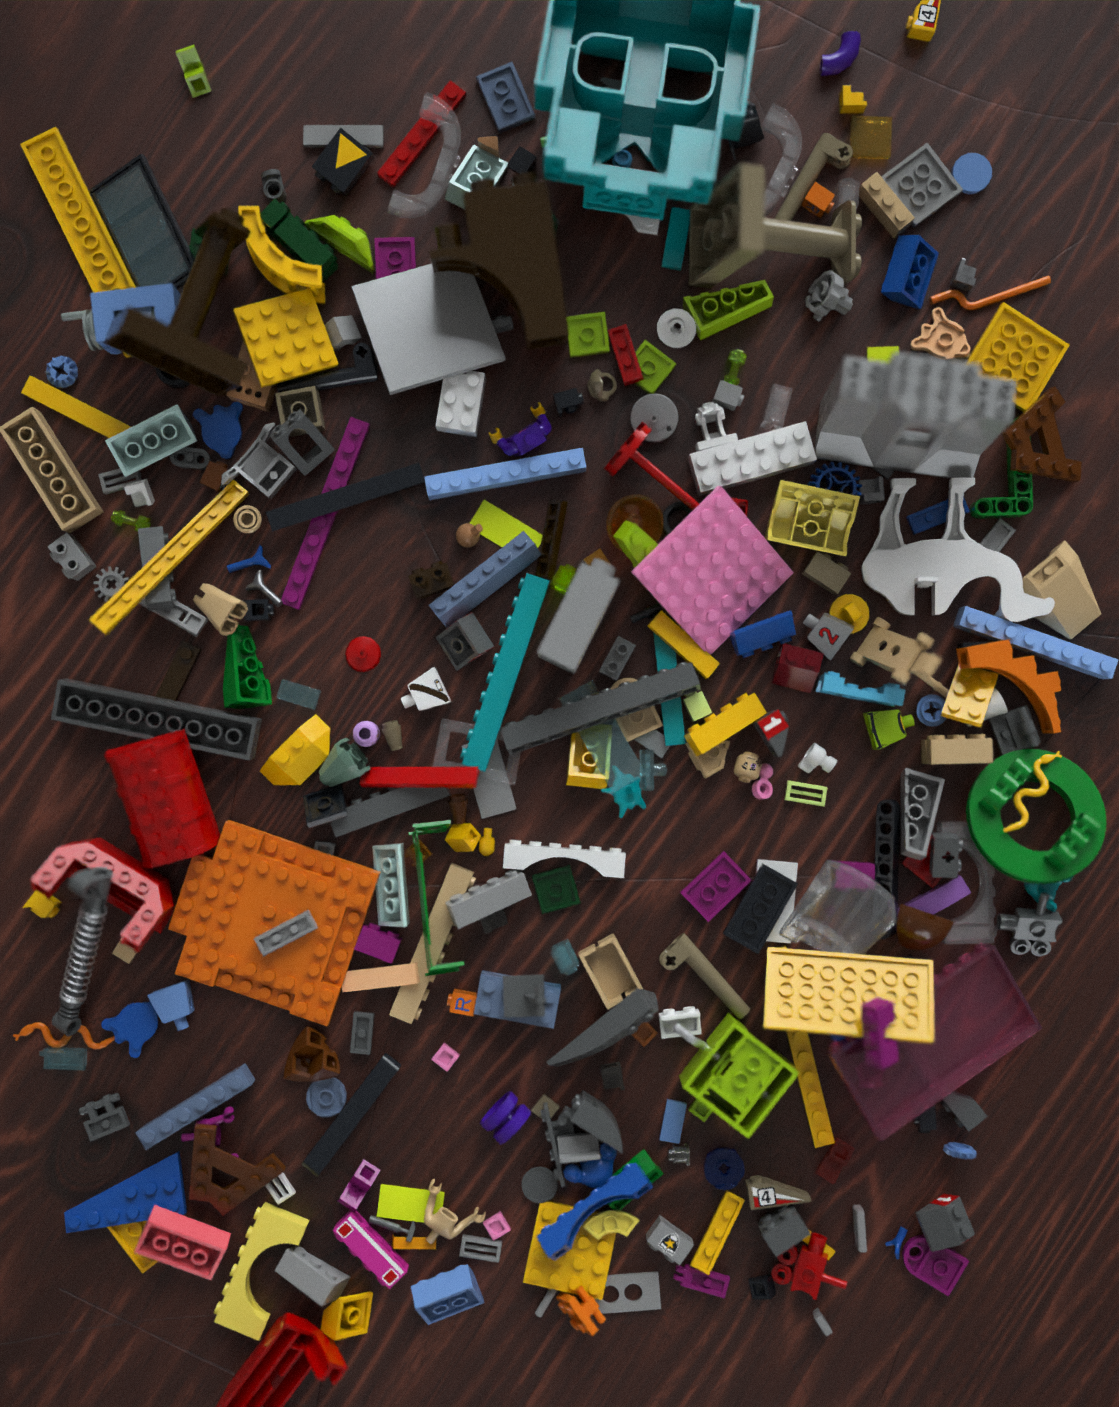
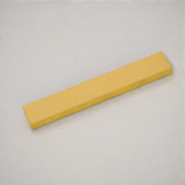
[21,375,131,438]

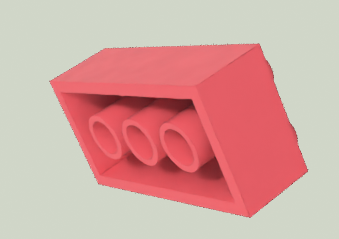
[134,1205,231,1280]

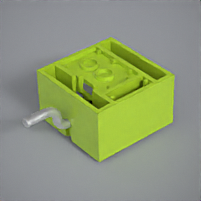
[672,1012,799,1139]

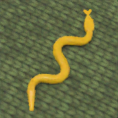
[1003,751,1062,832]

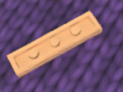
[342,963,420,992]

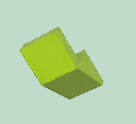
[175,45,211,98]

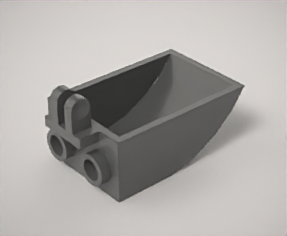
[558,1090,623,1154]

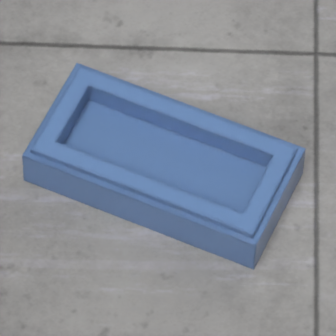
[659,1099,687,1144]

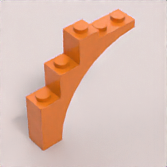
[956,639,1061,734]

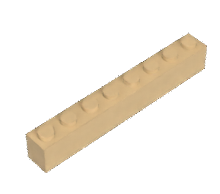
[389,863,476,1024]

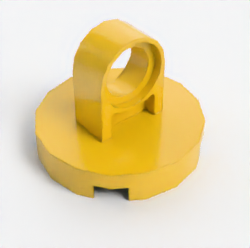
[829,594,869,634]

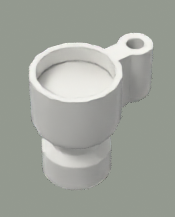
[798,743,837,773]

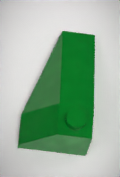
[223,625,272,709]

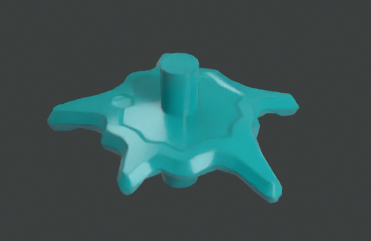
[601,766,646,818]

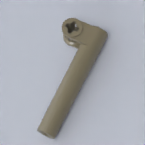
[774,133,853,221]
[659,933,750,1020]

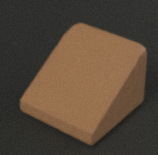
[478,136,499,158]

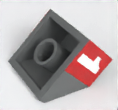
[436,612,494,671]
[752,709,789,757]
[915,1194,975,1252]

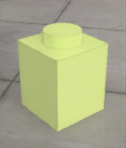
[682,691,712,722]

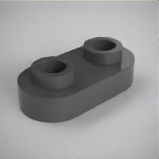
[170,447,211,470]

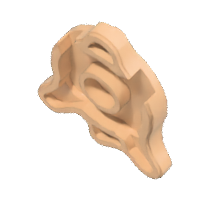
[911,307,971,360]

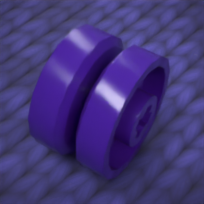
[479,1091,531,1145]

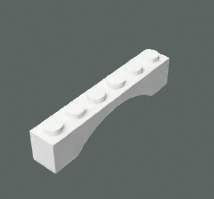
[503,839,626,878]

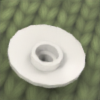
[657,308,696,348]

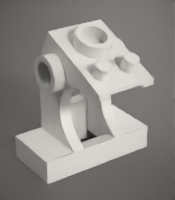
[695,402,738,452]

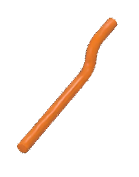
[929,276,1051,311]

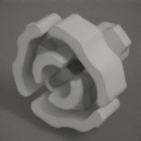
[805,270,853,321]

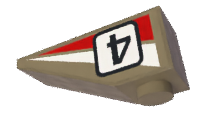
[745,1175,811,1210]

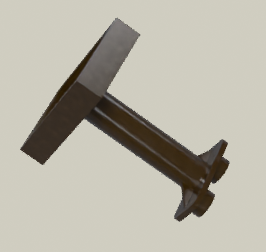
[104,208,251,397]

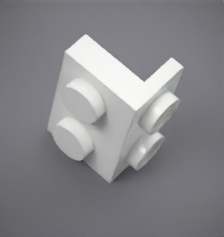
[658,1006,702,1039]

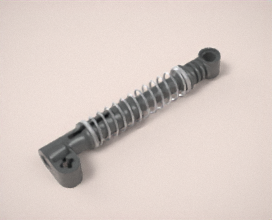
[52,867,113,1036]

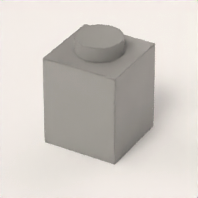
[712,380,744,411]

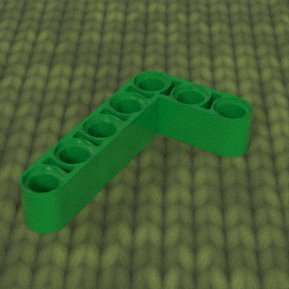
[969,417,1033,519]

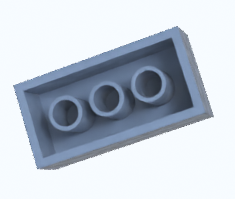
[474,970,561,1029]

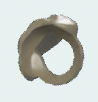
[587,369,617,402]

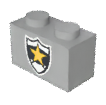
[646,1215,694,1265]

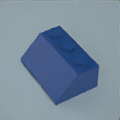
[881,235,939,309]
[730,610,796,658]

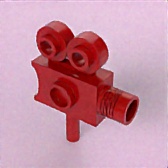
[772,1233,847,1300]

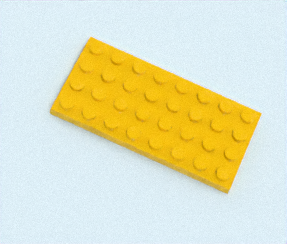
[764,947,934,1043]

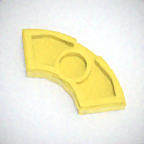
[582,1210,639,1240]

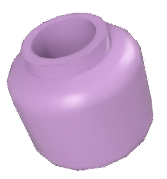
[352,721,380,747]

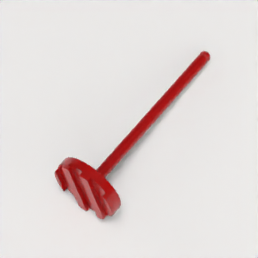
[603,421,700,511]

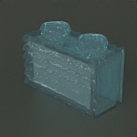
[551,938,579,975]

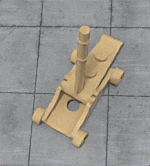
[849,617,949,698]

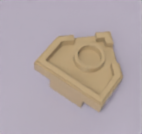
[686,740,730,778]

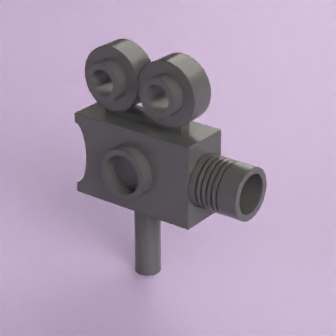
[996,892,1062,957]

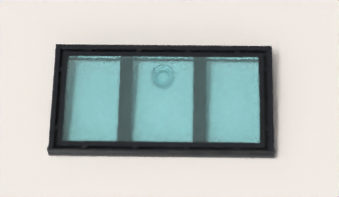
[88,154,195,289]

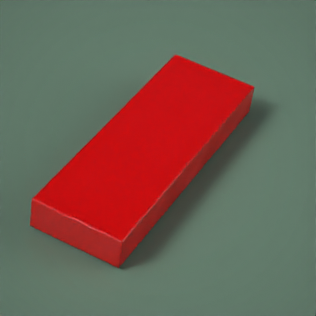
[607,324,644,386]

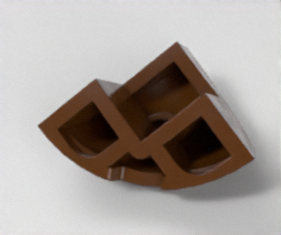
[897,904,954,950]
[283,1026,340,1082]

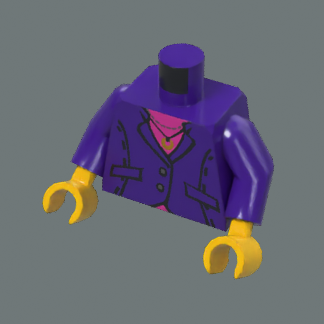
[488,402,552,457]

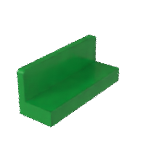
[607,1149,664,1210]

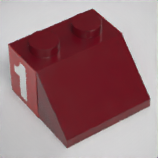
[771,643,824,693]

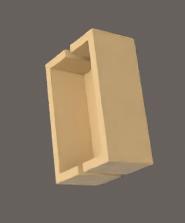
[921,734,993,764]
[578,933,643,1010]

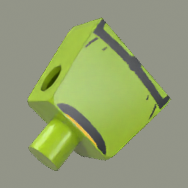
[863,709,915,750]

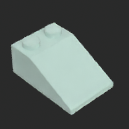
[445,145,508,209]

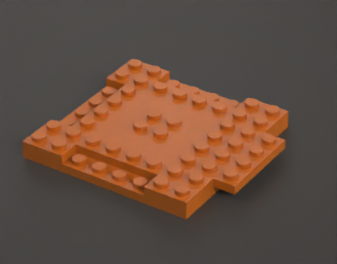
[168,820,381,1026]

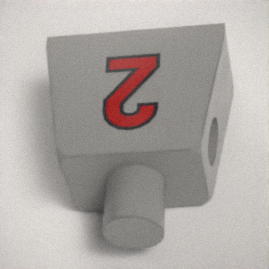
[803,612,854,660]

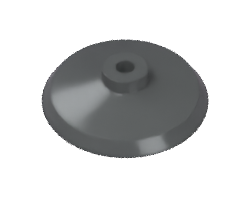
[521,1167,558,1203]

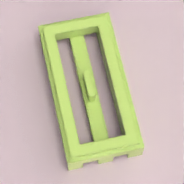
[784,780,828,807]

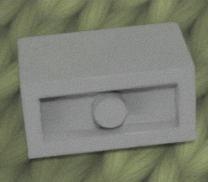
[557,1132,600,1163]

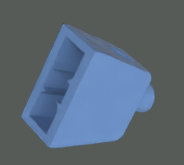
[148,979,195,1031]

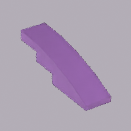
[896,875,971,932]

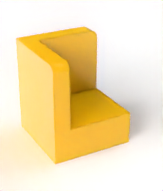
[839,85,867,114]
[445,823,481,852]

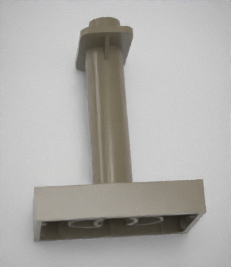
[689,163,862,289]

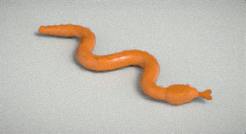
[13,1022,115,1050]

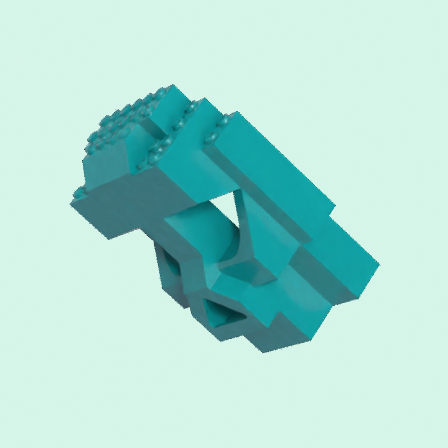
[534,0,760,220]

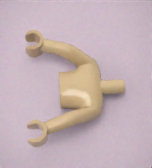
[424,1179,486,1244]

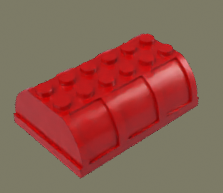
[104,729,221,868]

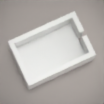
[436,371,486,437]

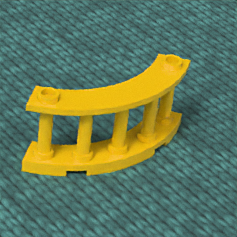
[238,206,325,304]

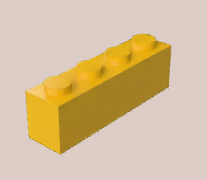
[684,692,767,757]

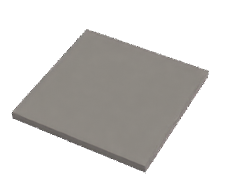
[352,264,505,395]

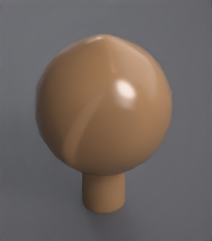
[456,523,483,548]

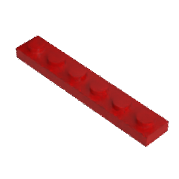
[377,80,466,188]

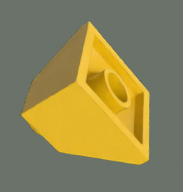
[321,1291,373,1340]

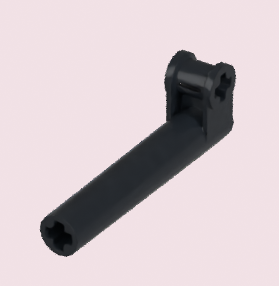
[277,343,378,393]

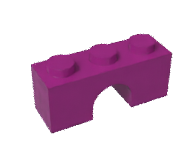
[860,997,899,1069]

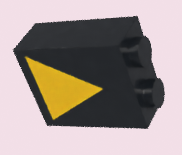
[312,127,375,196]

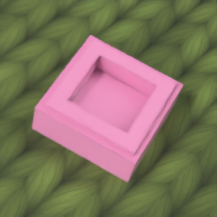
[431,1043,460,1072]
[483,1211,511,1241]

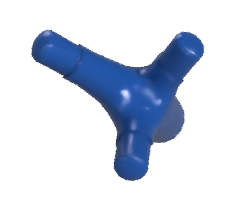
[885,1226,908,1259]

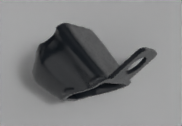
[728,101,764,160]

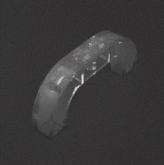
[387,92,461,218]
[762,103,802,217]

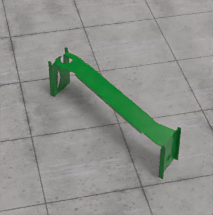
[408,820,464,976]

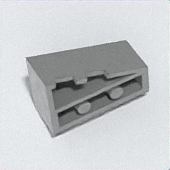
[275,1246,351,1306]

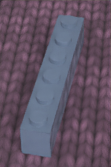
[429,531,542,628]
[136,1063,255,1150]

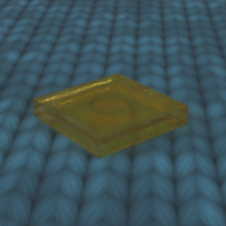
[850,116,892,159]

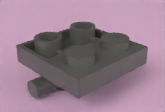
[987,705,1041,756]

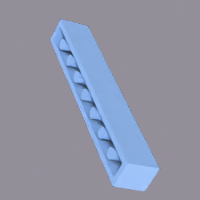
[424,448,586,500]
[953,606,1118,680]

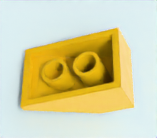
[566,724,612,789]

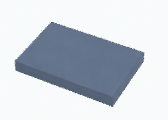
[476,62,535,134]

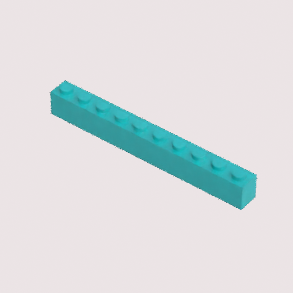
[460,573,549,772]

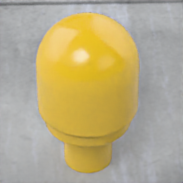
[479,828,495,856]

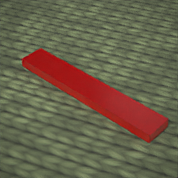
[359,767,480,788]

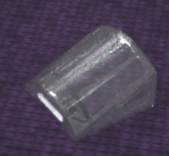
[779,860,896,955]

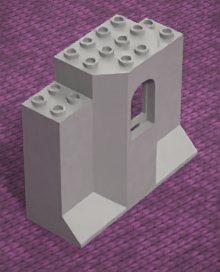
[814,352,1016,479]

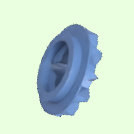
[45,355,78,388]
[916,694,946,726]
[943,1142,977,1160]

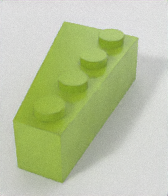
[683,280,774,340]

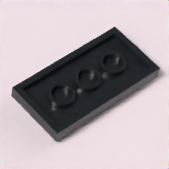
[723,863,798,954]

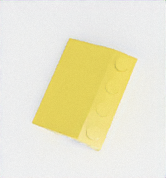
[765,480,860,556]

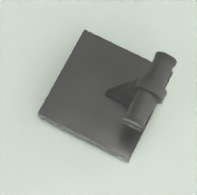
[503,974,546,1018]

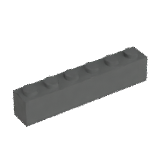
[330,788,451,837]

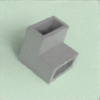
[324,315,361,351]

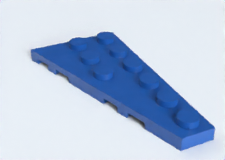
[64,1151,187,1233]

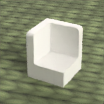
[124,479,155,507]

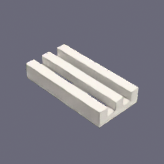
[265,1173,296,1205]

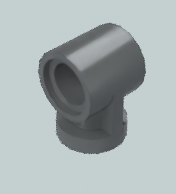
[261,169,287,203]

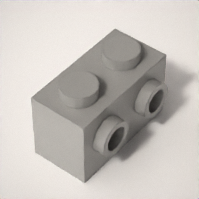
[47,532,97,581]

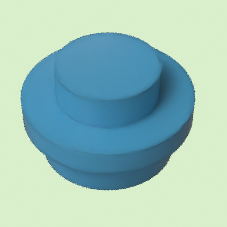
[612,149,632,168]

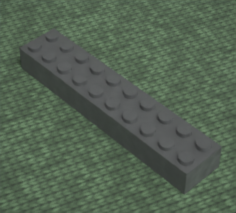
[51,678,262,760]

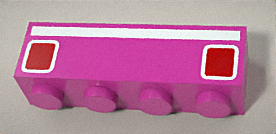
[333,1210,409,1289]

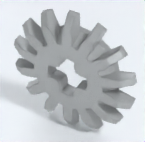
[93,566,129,602]

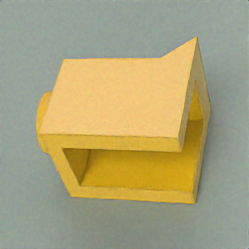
[22,890,62,919]

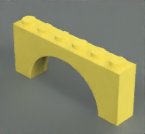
[214,1202,310,1341]

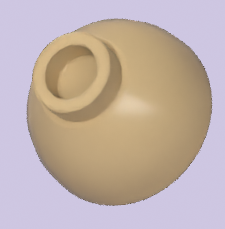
[233,505,262,533]

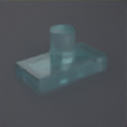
[640,750,667,790]

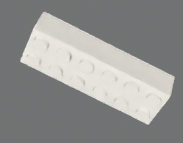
[688,421,817,496]

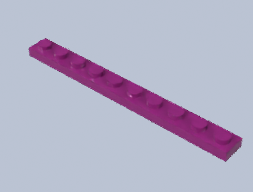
[281,417,370,610]

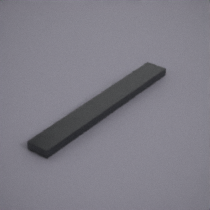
[266,463,425,532]

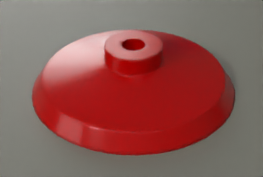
[345,636,381,672]

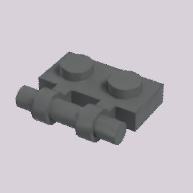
[79,1093,130,1142]

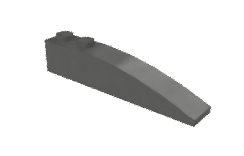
[547,988,659,1067]

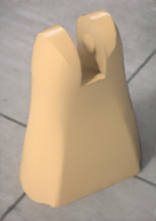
[193,583,248,635]

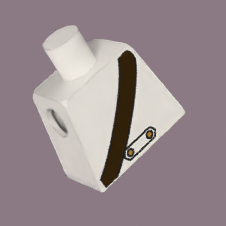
[401,667,451,711]

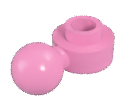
[752,763,773,800]

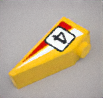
[905,0,941,42]

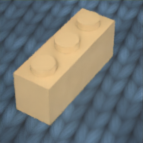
[857,172,915,238]

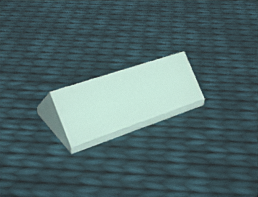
[105,404,197,477]
[372,843,410,927]

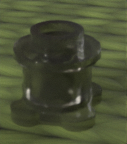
[668,1143,690,1166]

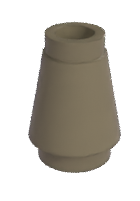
[381,720,403,751]

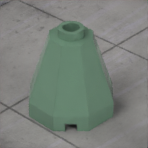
[319,738,371,787]

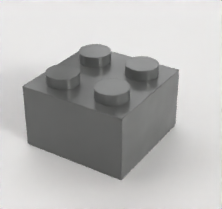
[757,1204,810,1257]

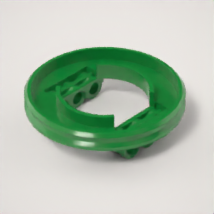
[966,749,1106,884]

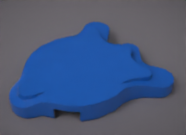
[193,402,243,459]
[101,1001,158,1058]

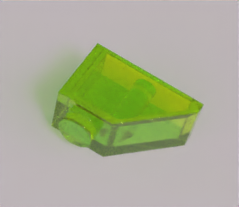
[550,564,577,595]

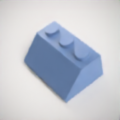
[411,1264,484,1325]

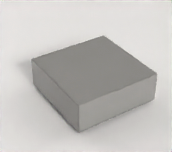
[812,1308,833,1336]

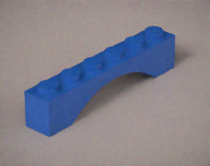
[536,1162,654,1261]

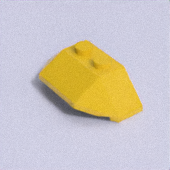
[260,714,331,785]

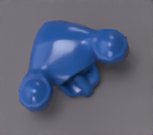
[563,1142,617,1189]

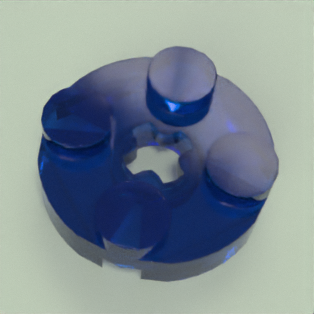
[703,1147,745,1190]

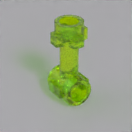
[724,349,747,386]
[111,510,151,532]

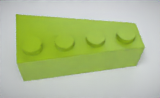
[613,520,658,601]

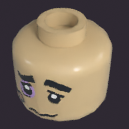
[734,752,762,783]

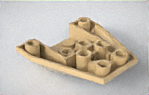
[1022,540,1101,640]

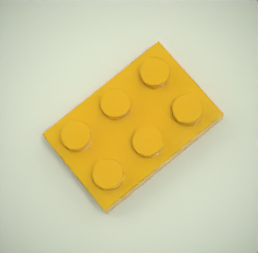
[941,664,999,728]

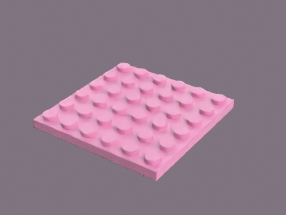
[631,486,794,655]

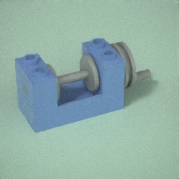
[61,283,181,354]

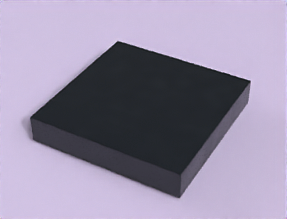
[303,784,348,828]

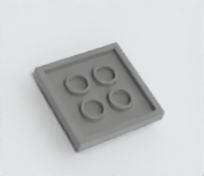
[881,143,963,228]

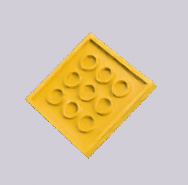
[233,288,339,388]
[966,302,1070,412]
[523,1201,616,1300]

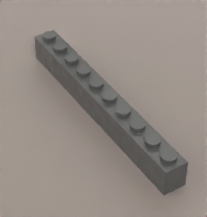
[500,662,701,755]

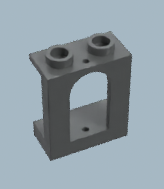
[270,410,335,476]

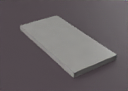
[462,740,516,819]

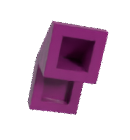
[338,1159,380,1212]

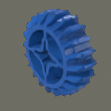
[808,462,862,496]

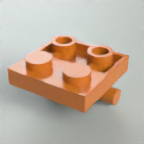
[556,1285,606,1336]

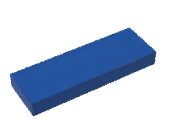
[906,496,970,535]

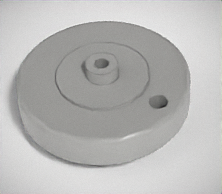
[630,393,679,442]

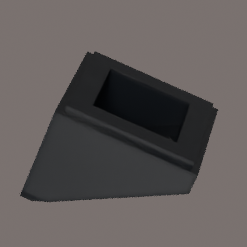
[748,1274,776,1300]

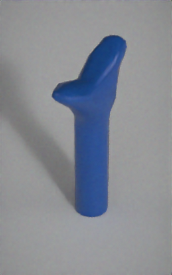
[227,545,271,573]

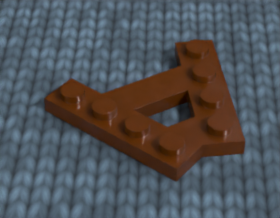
[1001,386,1082,482]
[189,1123,286,1215]

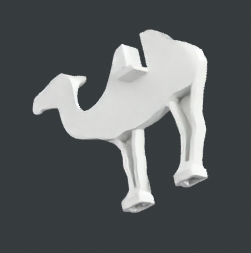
[861,477,1055,622]

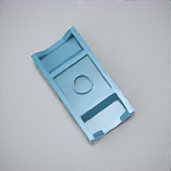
[815,671,905,707]

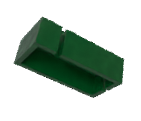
[260,199,339,283]

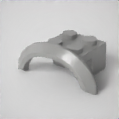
[221,423,297,499]

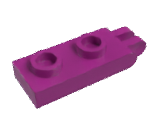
[673,1264,730,1298]

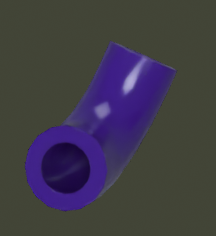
[820,31,861,76]

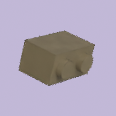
[801,552,851,596]

